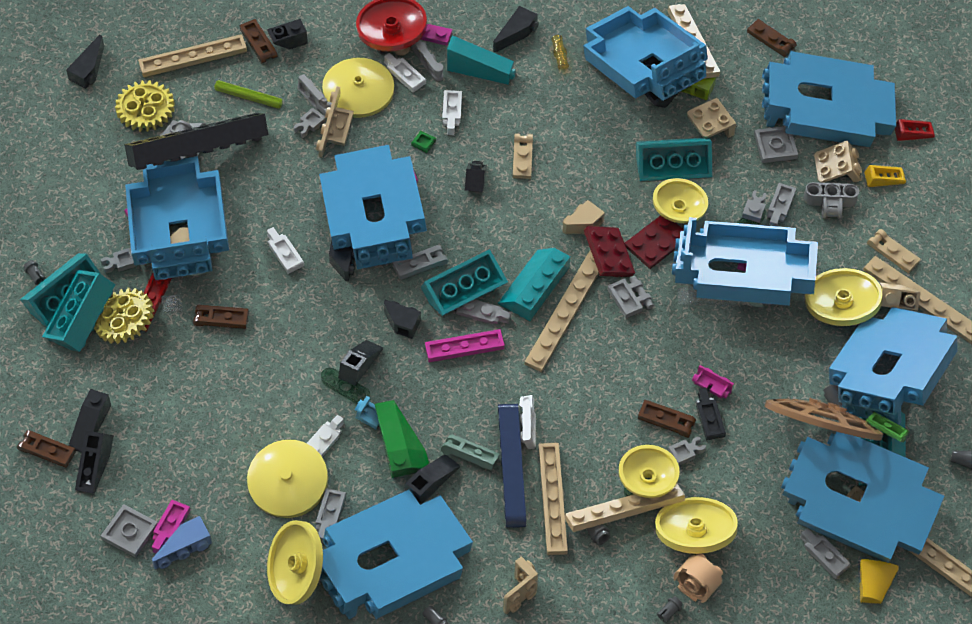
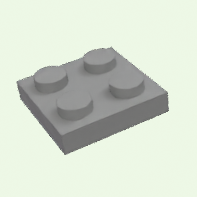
[754,126,798,163]
[101,504,158,558]

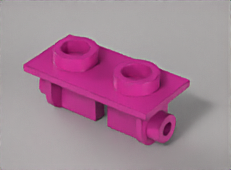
[692,365,734,399]

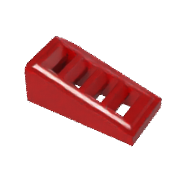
[894,119,935,141]

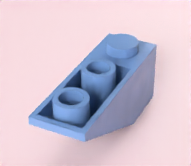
[152,516,212,569]

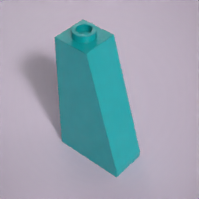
[447,36,516,85]

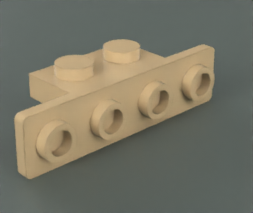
[316,86,354,158]

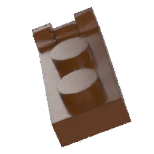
[239,19,278,64]
[747,19,797,57]
[193,305,249,329]
[638,400,696,438]
[17,430,76,468]

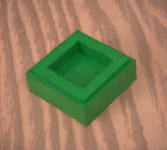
[411,130,436,153]

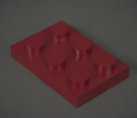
[624,215,684,269]
[584,226,635,277]

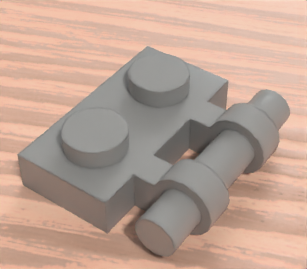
[607,276,654,318]

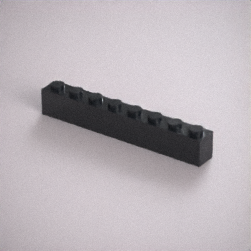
[124,113,269,170]

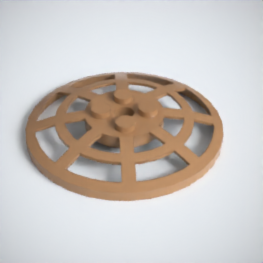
[765,398,883,440]

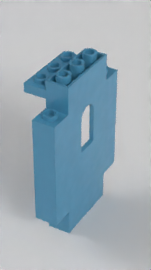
[583,6,708,100]
[762,51,896,147]
[319,145,427,270]
[125,156,229,280]
[672,217,818,306]
[829,307,957,425]
[781,432,944,563]
[320,490,473,619]

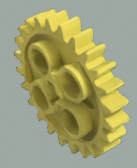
[115,80,175,132]
[94,288,154,344]

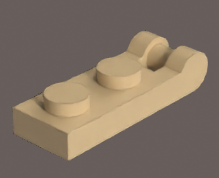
[513,134,533,179]
[867,229,921,274]

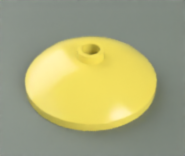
[653,178,708,223]
[619,445,680,498]

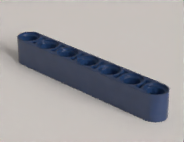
[498,403,526,528]

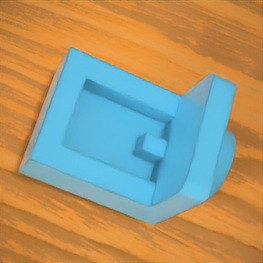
[355,396,379,429]

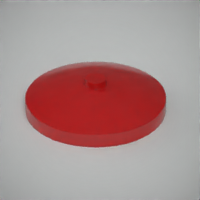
[356,0,427,51]

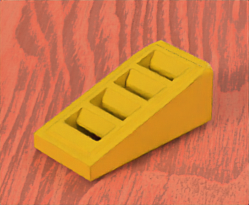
[864,165,906,187]

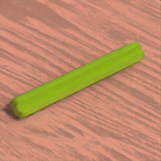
[214,80,283,109]

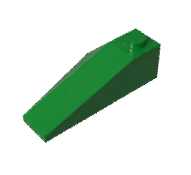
[374,400,429,478]

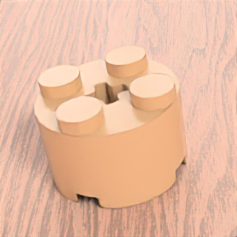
[674,554,723,603]

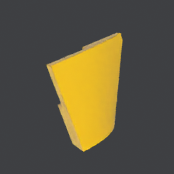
[860,559,899,604]

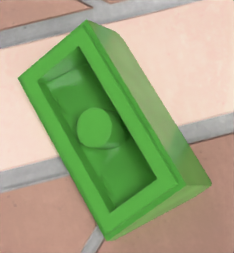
[866,412,909,443]

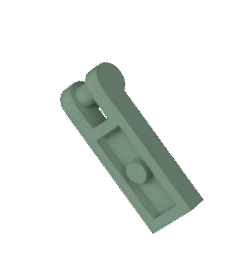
[441,435,500,471]

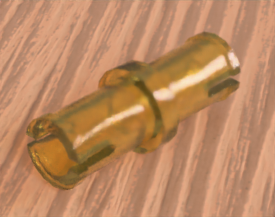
[551,35,569,70]

